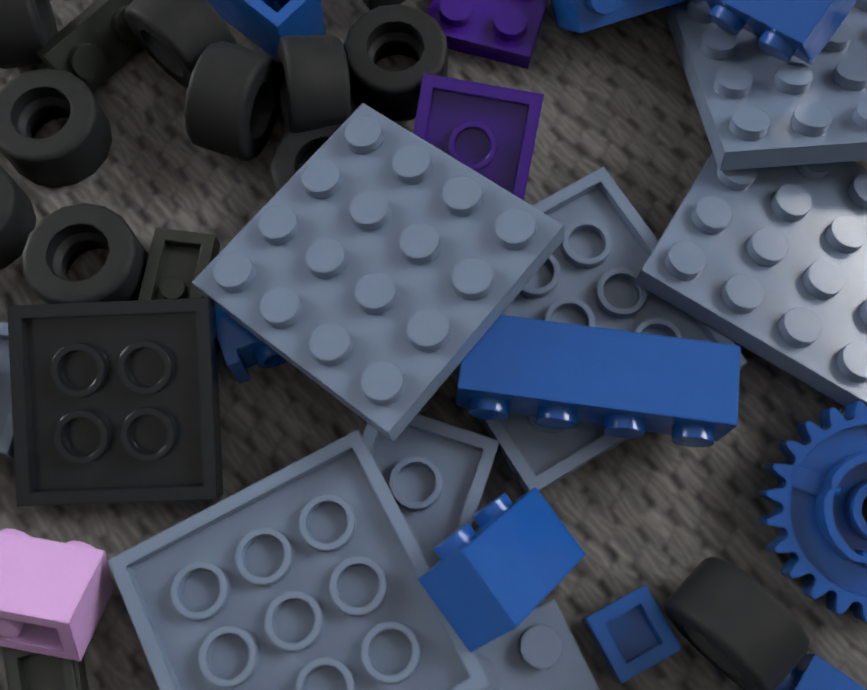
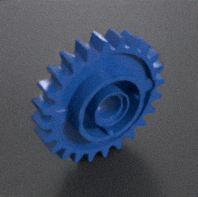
[758,401,867,622]

